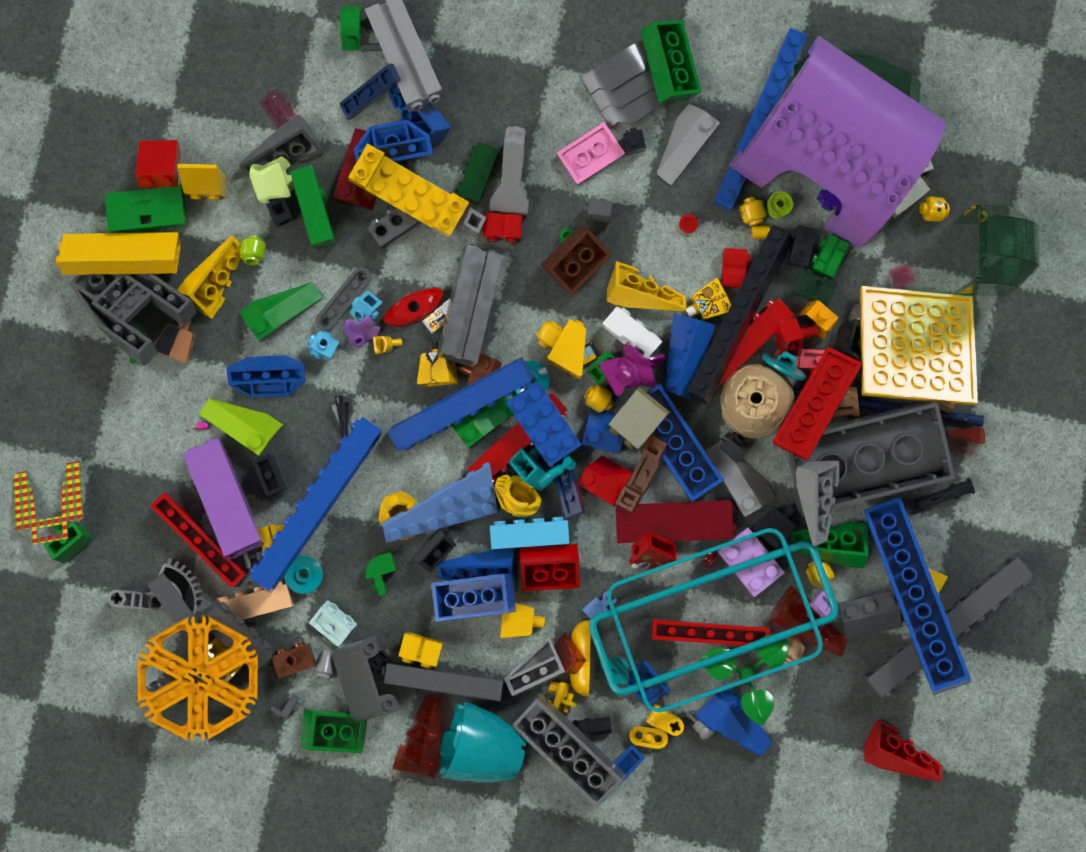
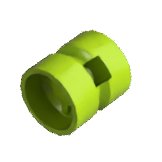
[766,191,793,220]

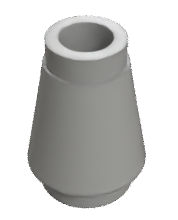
[314,650,333,679]

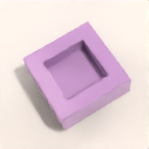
[810,590,831,617]

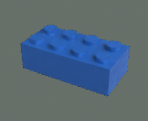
[506,381,582,468]
[431,573,516,622]

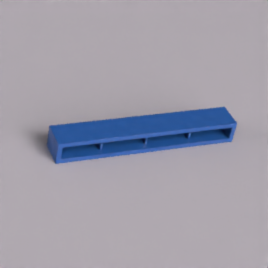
[387,357,534,452]

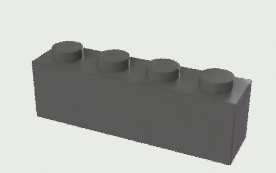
[199,599,272,669]

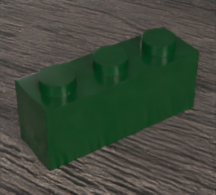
[456,142,499,205]

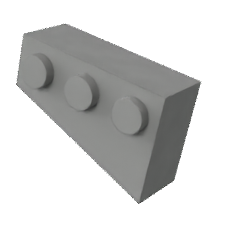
[504,637,567,698]

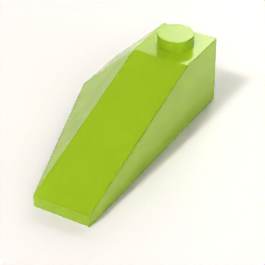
[199,398,283,456]

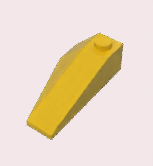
[607,261,686,311]

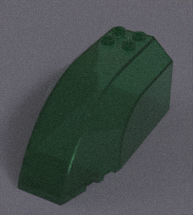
[954,204,1040,296]

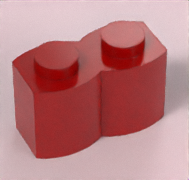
[483,213,523,243]
[721,248,751,288]

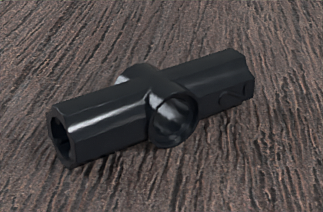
[572,716,612,739]

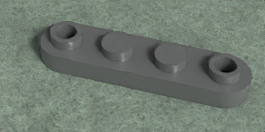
[316,267,371,331]

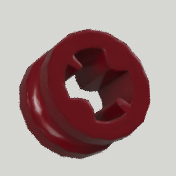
[700,552,719,568]

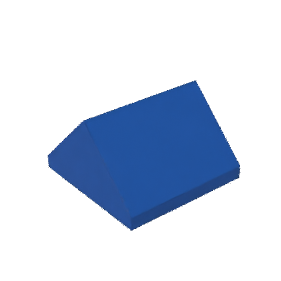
[626,659,671,707]

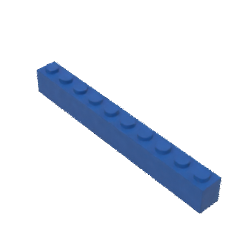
[713,28,808,212]

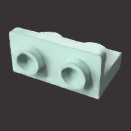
[309,600,357,647]

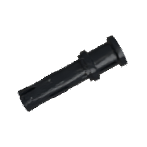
[915,478,975,510]

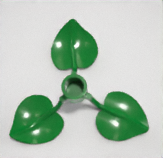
[700,635,789,725]

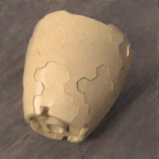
[720,364,795,439]

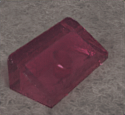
[259,89,297,128]

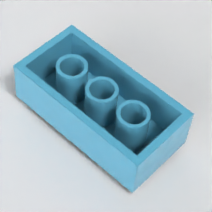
[490,517,569,549]

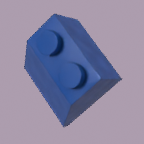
[582,408,623,454]

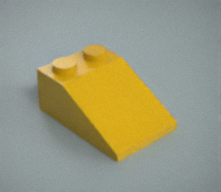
[177,164,226,201]

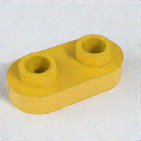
[629,726,668,749]

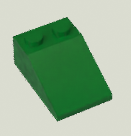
[300,708,366,753]

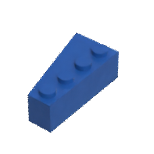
[664,314,715,399]

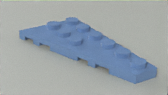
[382,462,498,543]

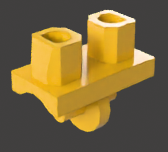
[548,682,577,713]

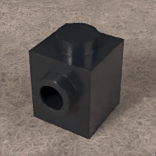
[622,128,646,156]

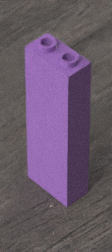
[183,438,264,561]

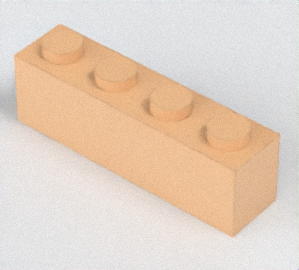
[217,581,294,619]

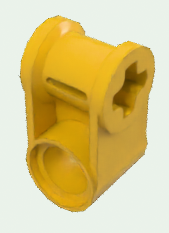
[646,704,684,736]

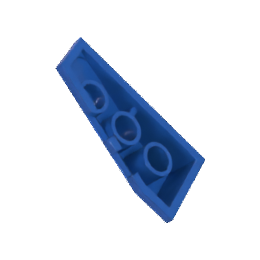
[387,84,451,148]
[436,549,518,592]
[694,683,772,756]

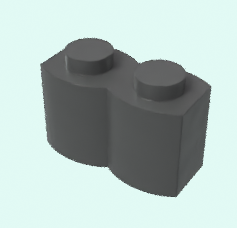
[583,199,612,224]

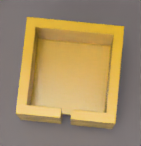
[398,632,444,669]

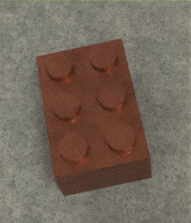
[540,224,612,296]

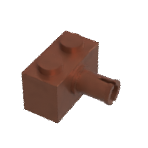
[456,353,502,386]
[272,641,317,679]

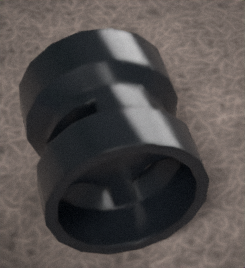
[369,650,389,670]

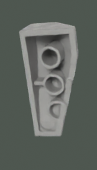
[657,104,720,185]
[705,441,776,517]
[796,461,839,546]

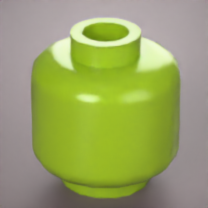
[240,235,266,265]

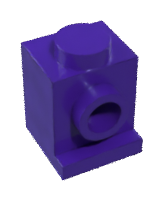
[816,189,841,214]

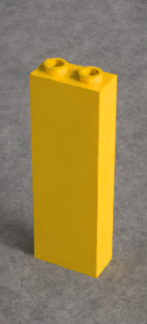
[56,232,181,275]

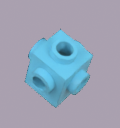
[349,291,383,322]
[307,331,339,361]

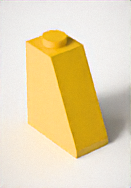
[547,319,586,380]

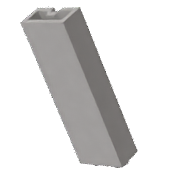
[365,0,444,112]

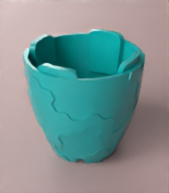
[438,701,526,783]

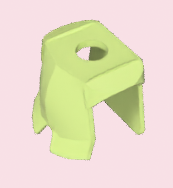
[249,156,294,204]

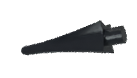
[331,395,349,439]

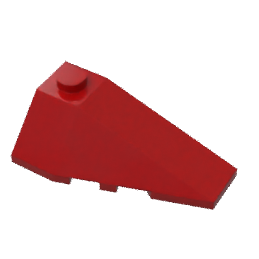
[863,719,942,782]

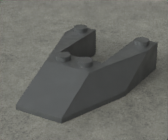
[69,274,197,366]

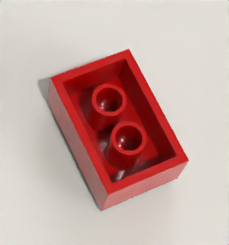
[519,544,580,592]

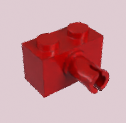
[775,318,818,360]

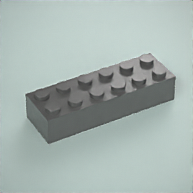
[511,694,626,808]

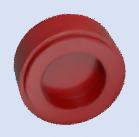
[679,214,698,234]

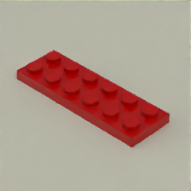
[773,346,862,461]

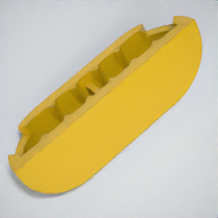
[570,620,591,697]

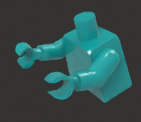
[509,446,576,491]

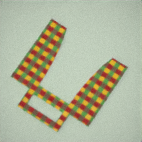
[13,461,84,545]

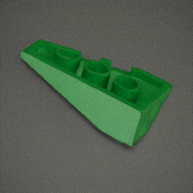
[239,282,323,343]
[450,390,517,448]
[791,522,868,569]

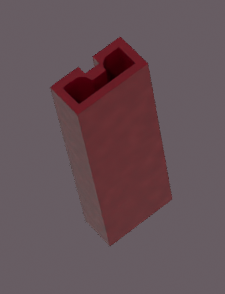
[615,500,736,543]

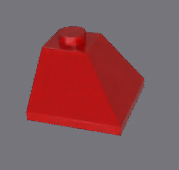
[577,456,633,507]

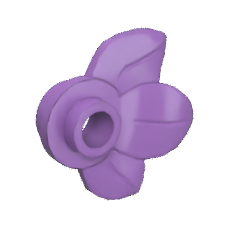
[343,315,380,347]

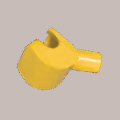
[373,336,402,355]

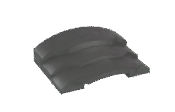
[581,40,665,128]

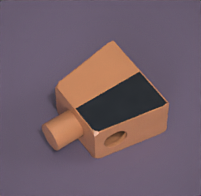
[154,320,196,365]

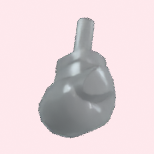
[685,711,715,740]

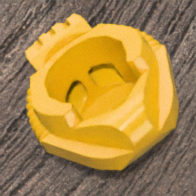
[494,475,541,517]
[378,491,418,540]

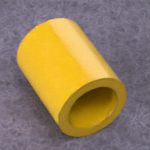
[751,225,770,239]

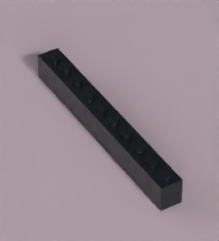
[687,225,793,405]

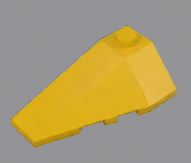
[177,236,241,319]

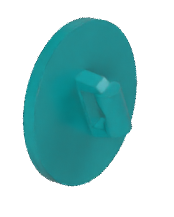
[762,351,807,381]

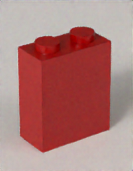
[136,140,181,188]

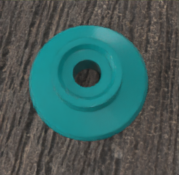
[600,657,630,685]

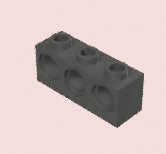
[368,207,421,249]

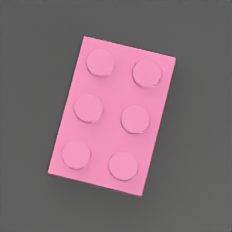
[557,122,625,186]

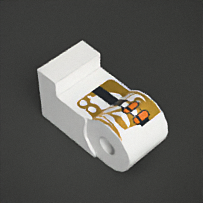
[423,299,450,334]

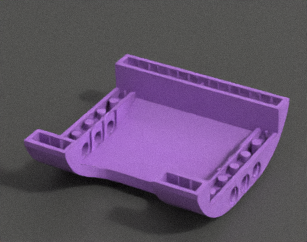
[729,36,946,249]

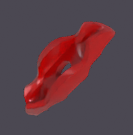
[383,288,444,327]

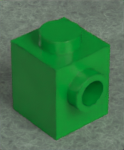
[586,350,615,385]

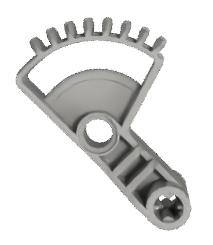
[490,126,529,216]
[108,558,203,614]

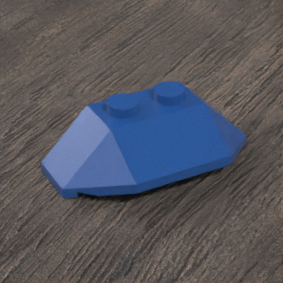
[354,120,433,163]
[226,355,306,398]

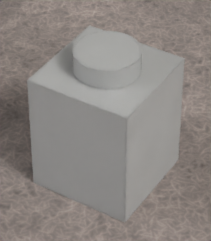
[455,208,486,237]

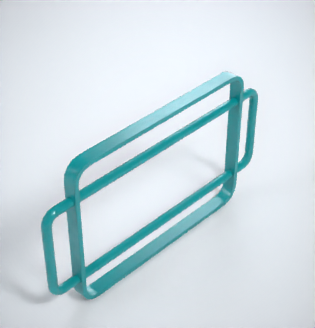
[589,528,839,712]

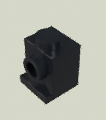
[266,198,294,227]
[719,432,753,463]

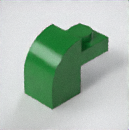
[340,5,362,51]
[365,552,397,596]

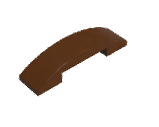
[615,435,668,512]

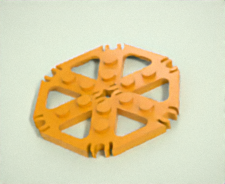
[137,615,258,741]

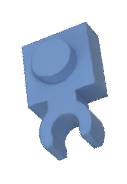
[582,591,617,619]

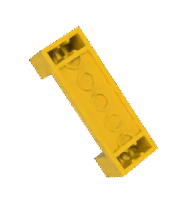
[348,143,469,238]

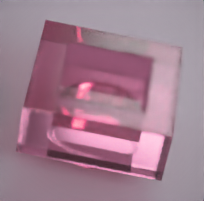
[889,263,914,288]

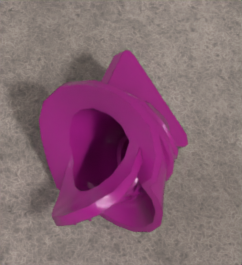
[600,342,665,397]

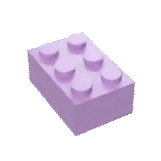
[716,527,784,597]

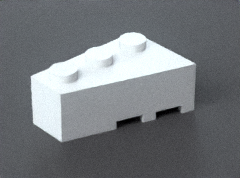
[602,306,662,358]

